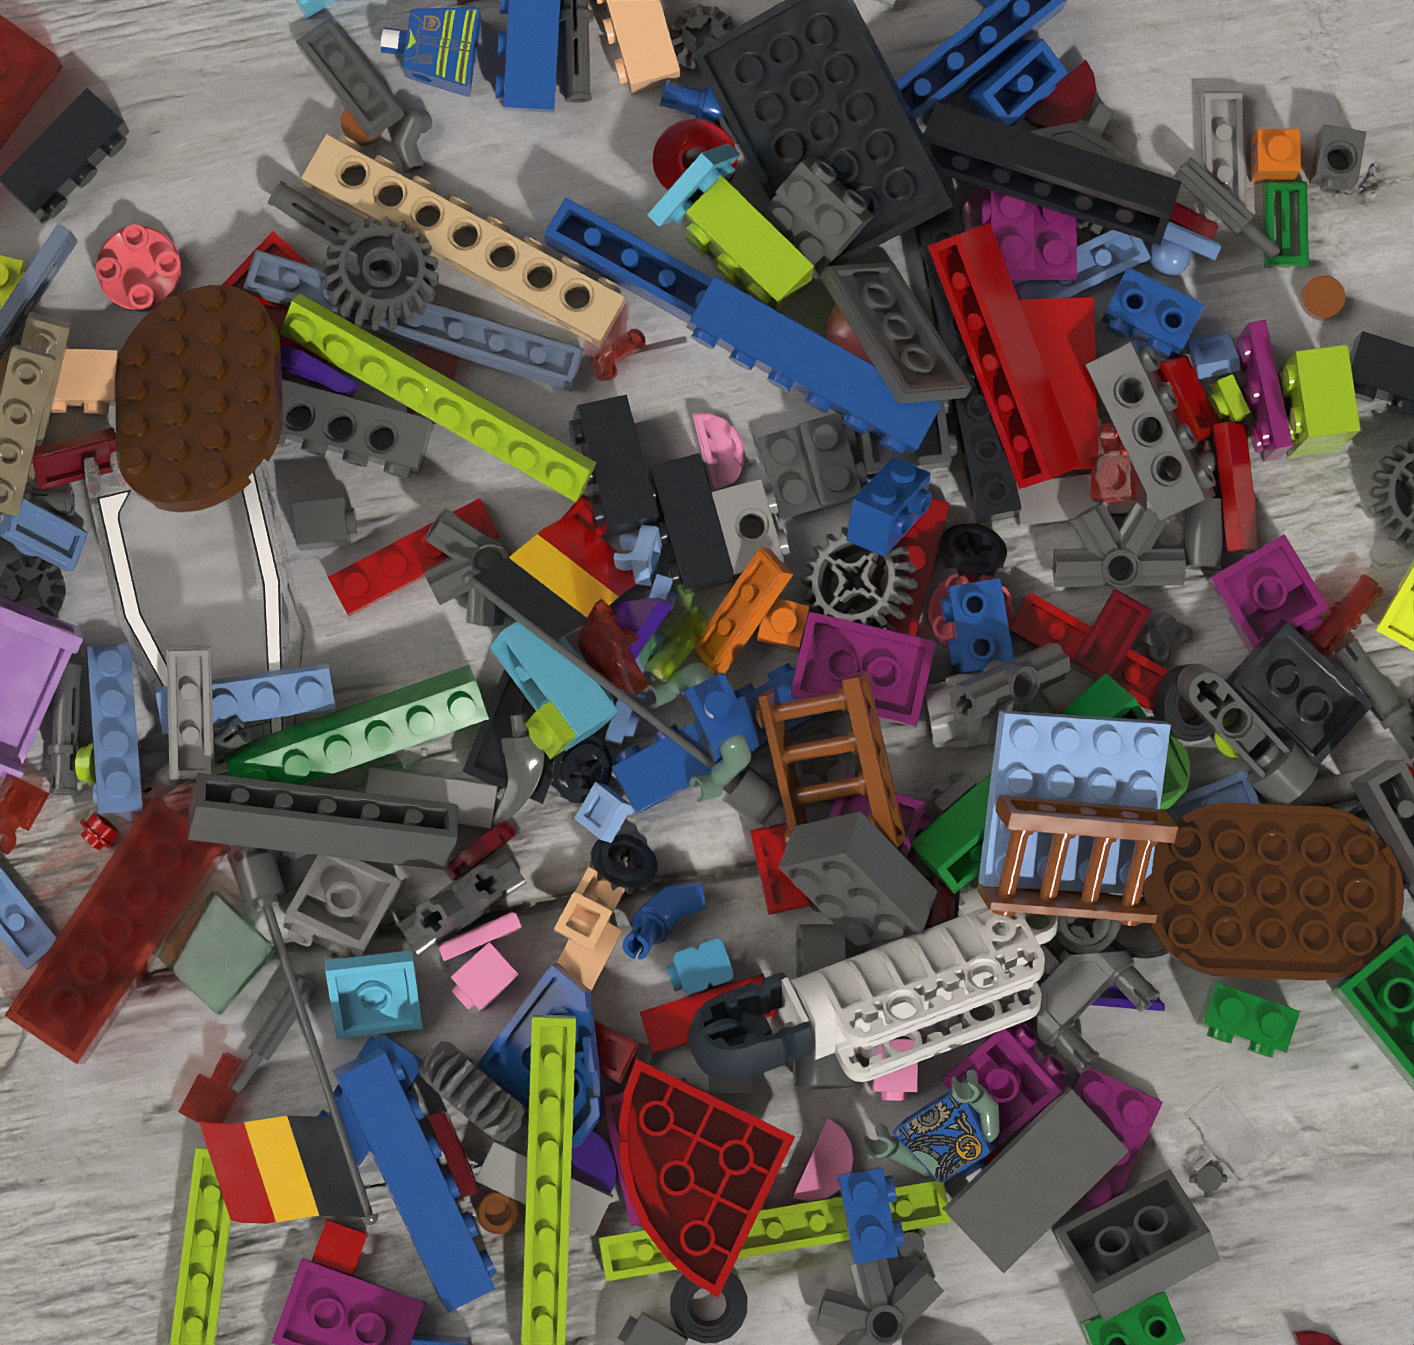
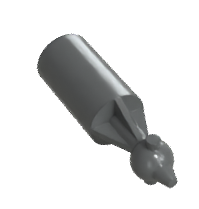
[1184,441,1224,571]

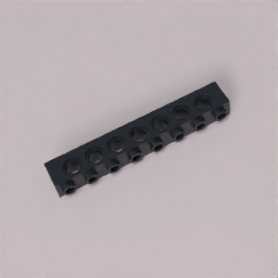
[914,177,1022,524]

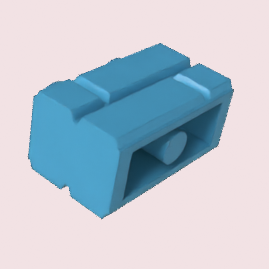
[666,938,734,996]

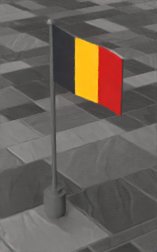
[461,516,784,829]
[199,847,378,1225]

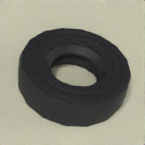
[1153,664,1225,742]
[670,1272,748,1343]

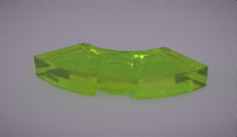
[643,604,708,682]

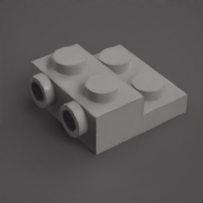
[283,855,402,959]

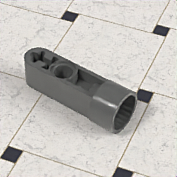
[1177,664,1318,805]
[793,924,855,1089]

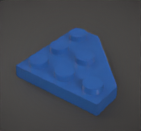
[477,962,605,1149]

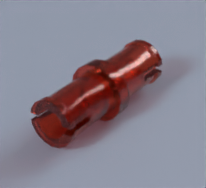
[1308,574,1384,656]

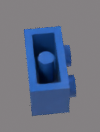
[963,39,1068,127]
[1101,267,1205,358]
[846,457,932,557]
[940,578,1014,673]
[837,1167,905,1264]

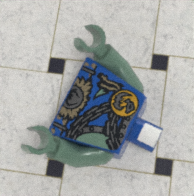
[642,662,754,802]
[864,1070,1000,1183]

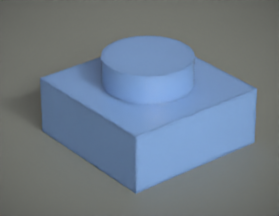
[1187,333,1240,379]

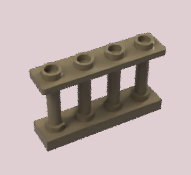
[0,311,72,516]

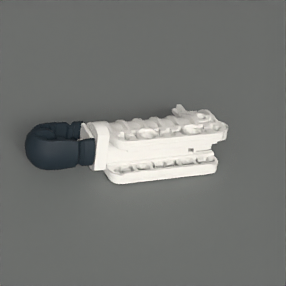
[687,874,1058,1082]

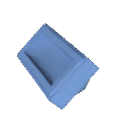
[1149,222,1221,277]
[0,497,88,572]

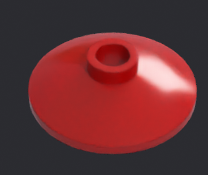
[652,119,737,190]

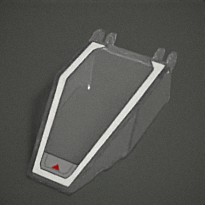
[84,451,306,776]

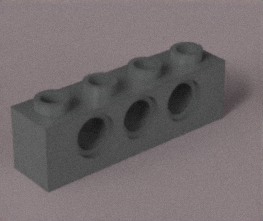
[1086,340,1215,521]
[278,379,433,478]

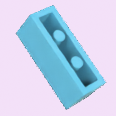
[489,622,618,751]

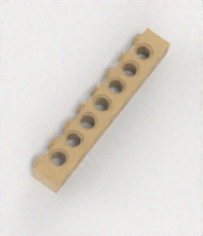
[301,134,626,349]

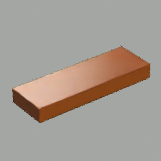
[691,546,793,675]

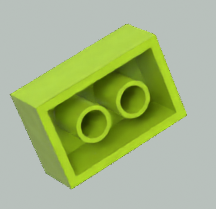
[685,176,814,313]
[1277,344,1361,458]

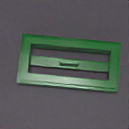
[1263,181,1309,268]

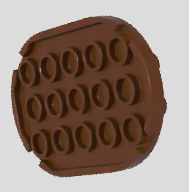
[115,285,283,512]
[1141,803,1404,981]

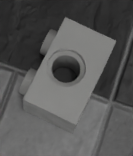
[711,479,790,580]

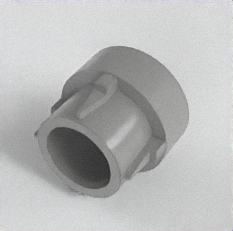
[923,670,985,748]

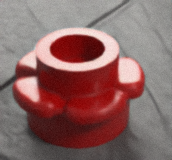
[80,811,121,851]

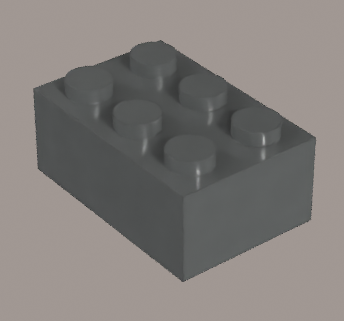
[778,811,937,946]
[1054,1169,1220,1322]

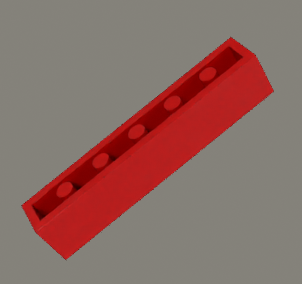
[928,223,1081,489]

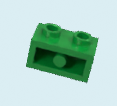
[1197,983,1300,1058]
[1080,1290,1185,1345]

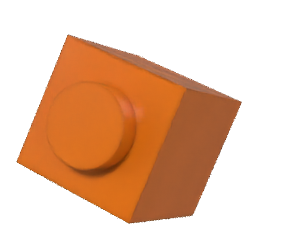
[1250,129,1301,182]
[756,598,810,653]

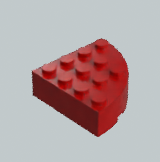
[619,1059,795,1298]

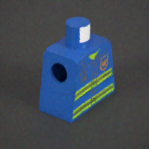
[381,7,482,97]

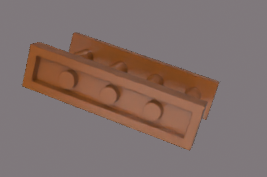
[756,670,906,848]
[977,795,1178,926]

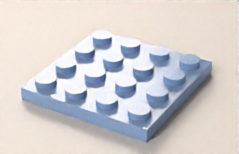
[978,710,1171,895]

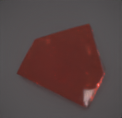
[577,598,649,696]

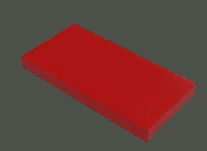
[1019,297,1099,470]

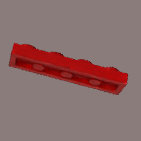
[328,498,500,616]
[878,498,950,637]
[1009,592,1169,714]

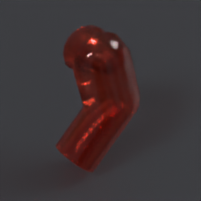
[591,329,646,381]

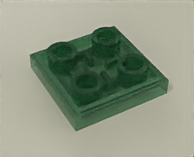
[157,891,278,1015]

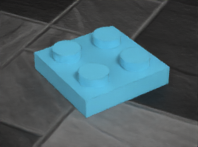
[647,143,741,227]
[325,950,423,1039]

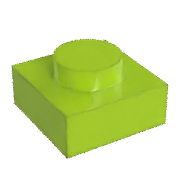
[1210,374,1251,423]
[525,701,577,759]

